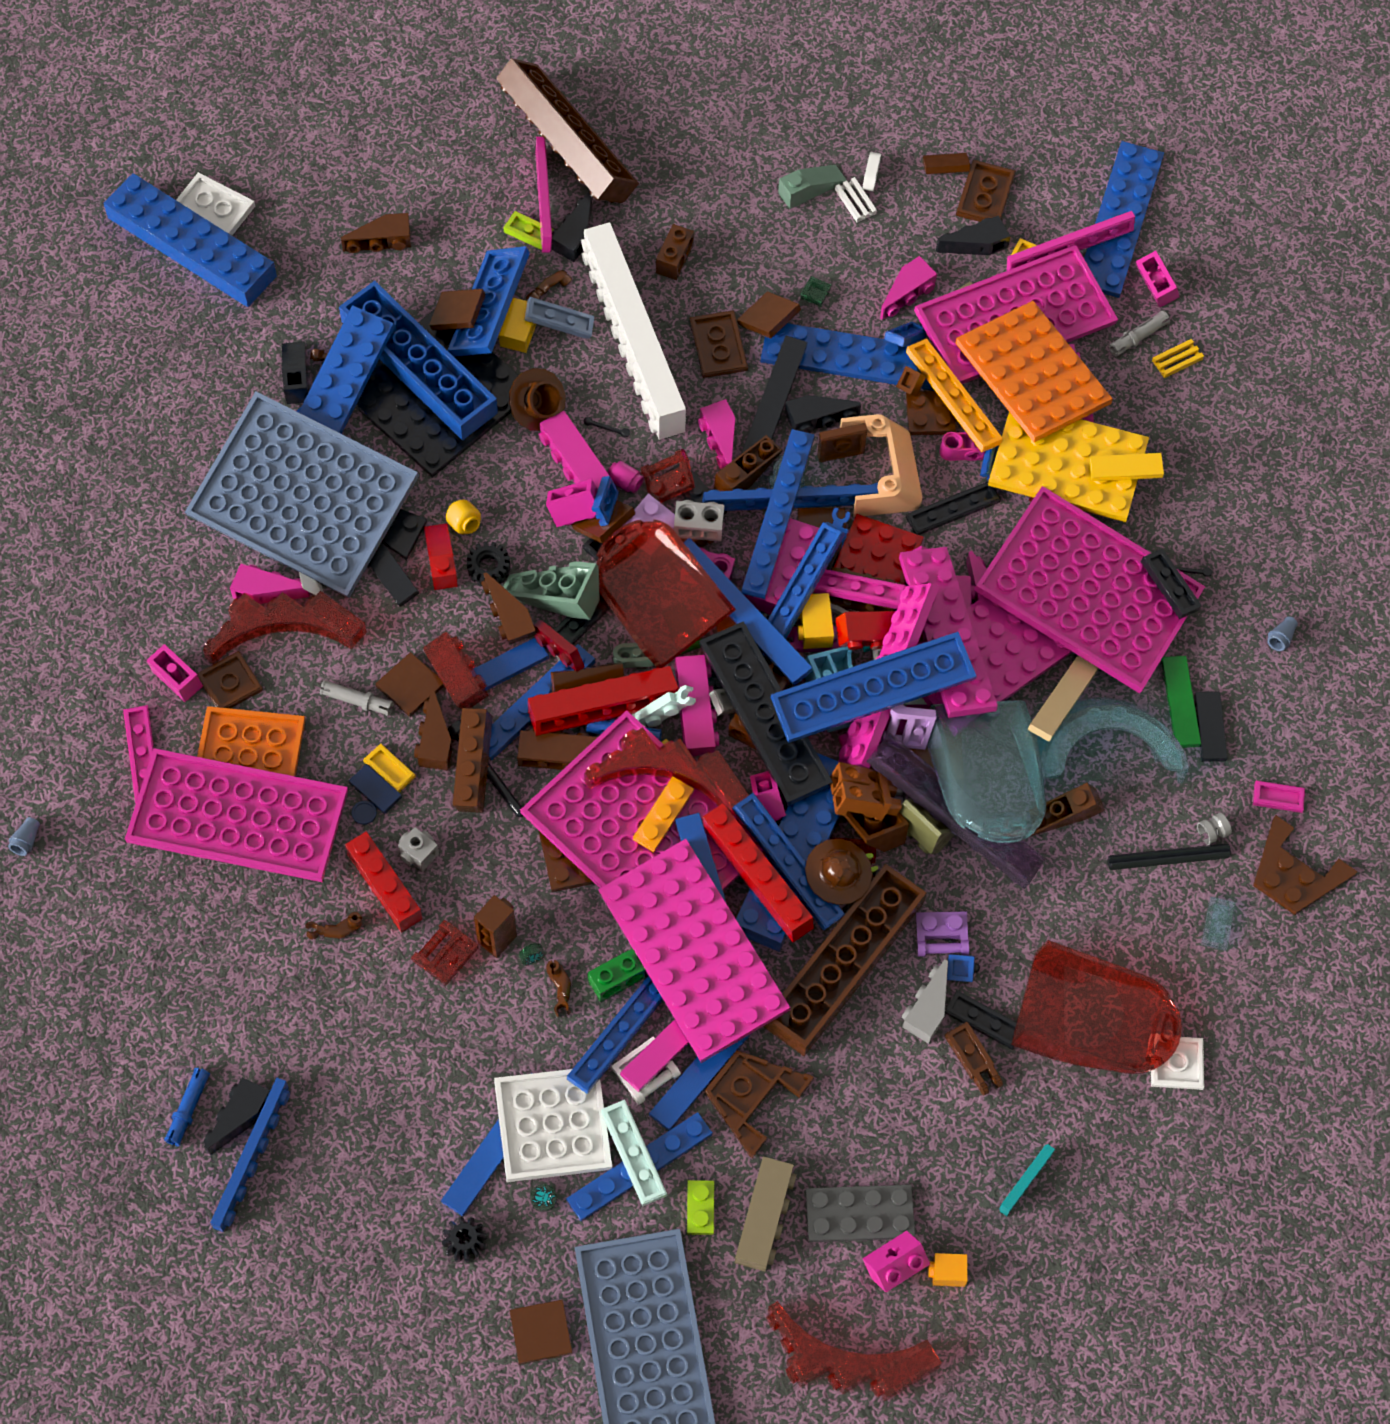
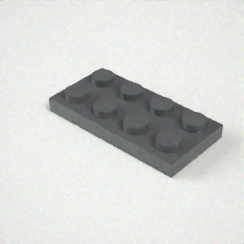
[805,1185,915,1243]

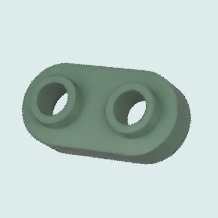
[613,642,661,668]

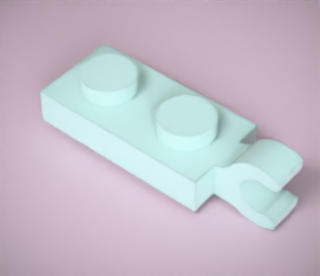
[634,685,696,727]

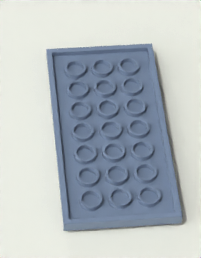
[575,1229,715,1424]

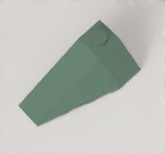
[503,561,600,620]

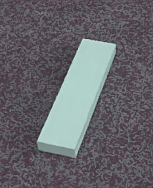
[601,1100,667,1206]

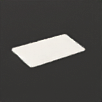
[299,572,325,600]

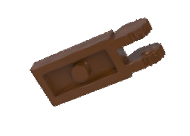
[944,1022,1003,1096]

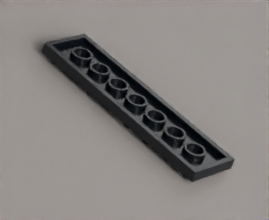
[699,621,833,806]

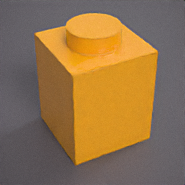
[928,1253,967,1287]

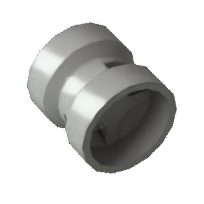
[1197,813,1232,845]

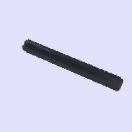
[1107,844,1231,870]

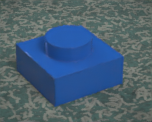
[947,954,975,982]

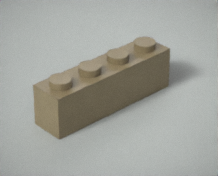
[735,1156,797,1272]

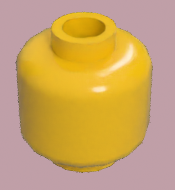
[446,499,481,535]

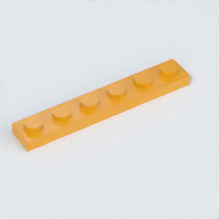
[906,339,1003,452]

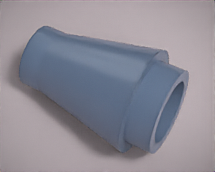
[1267,617,1298,651]
[8,817,40,856]

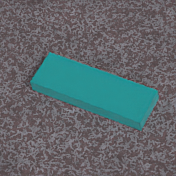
[999,1144,1055,1217]

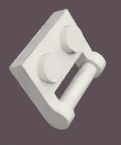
[611,1037,681,1105]

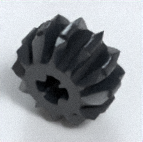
[442,1217,487,1263]

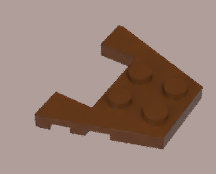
[1253,815,1358,915]
[705,1050,814,1159]

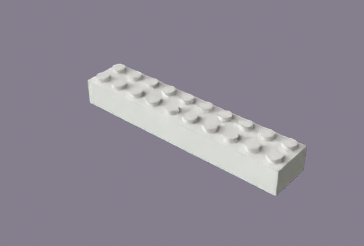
[581,222,686,440]

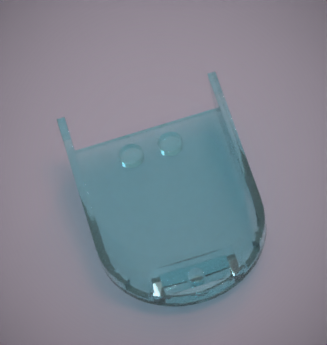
[927,700,1046,843]

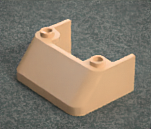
[840,414,922,517]

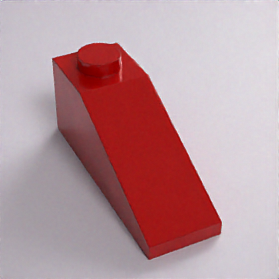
[424,523,458,590]

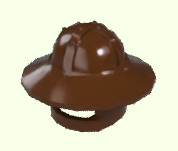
[509,368,566,431]
[805,839,872,905]

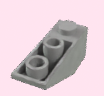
[901,959,948,1044]

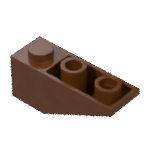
[341,213,411,253]
[713,435,783,491]
[481,572,536,644]
[414,691,453,771]
[1021,782,1105,837]

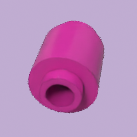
[608,461,644,493]

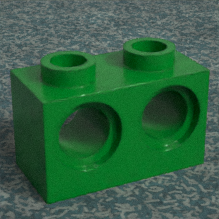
[588,948,645,1002]

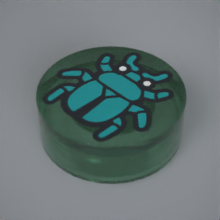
[519,943,546,966]
[530,1184,557,1212]

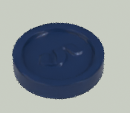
[351,801,377,825]

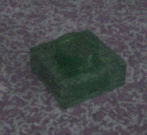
[801,276,831,307]

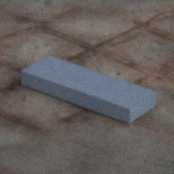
[525,297,594,339]

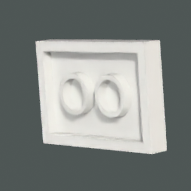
[176,173,255,235]

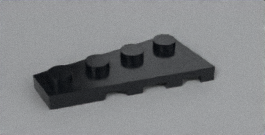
[382,509,427,561]

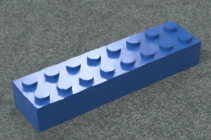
[103,173,277,307]
[339,280,498,440]
[736,753,842,952]

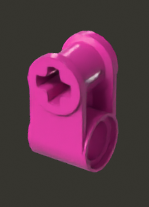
[939,432,985,461]

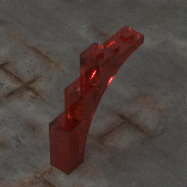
[203,591,367,664]
[584,727,749,816]
[766,1301,942,1401]

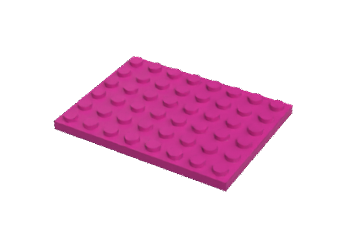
[974,486,1205,694]
[520,710,764,891]

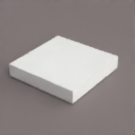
[1151,1035,1204,1090]

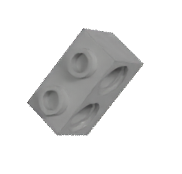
[674,500,724,541]

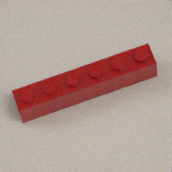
[528,666,679,736]
[702,803,814,942]

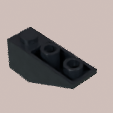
[551,191,592,262]
[936,216,1011,255]
[282,341,309,404]
[785,395,861,433]
[203,1078,270,1155]

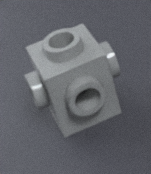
[398,827,439,872]

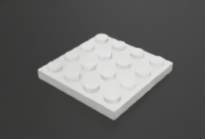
[494,1069,612,1182]

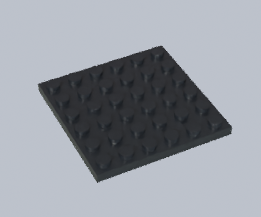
[355,309,519,478]

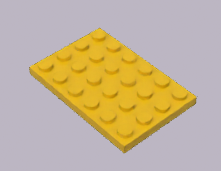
[988,412,1149,522]

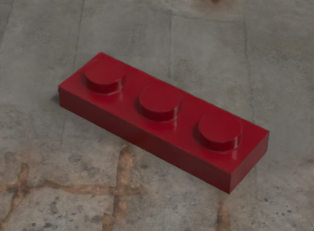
[533,620,585,672]

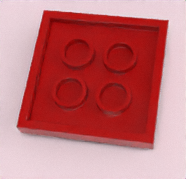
[834,514,924,585]

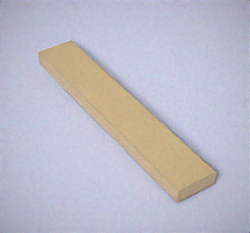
[1028,656,1099,742]

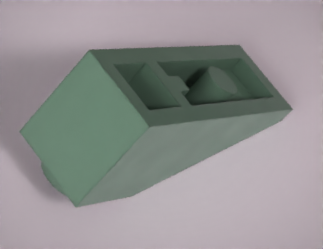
[778,165,847,209]

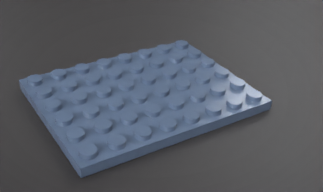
[185,391,419,598]

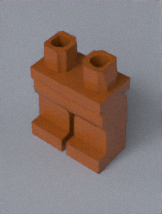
[830,762,902,821]

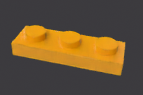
[633,776,694,853]

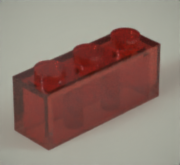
[423,632,489,709]

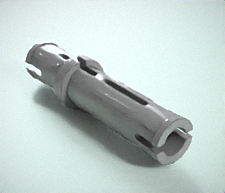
[1109,311,1170,357]
[320,680,394,716]

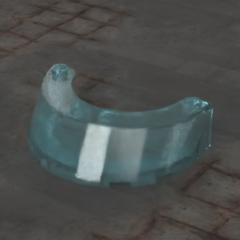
[1032,697,1189,792]

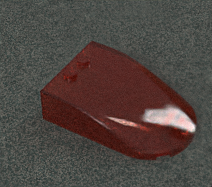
[596,519,736,668]
[1011,940,1182,1074]

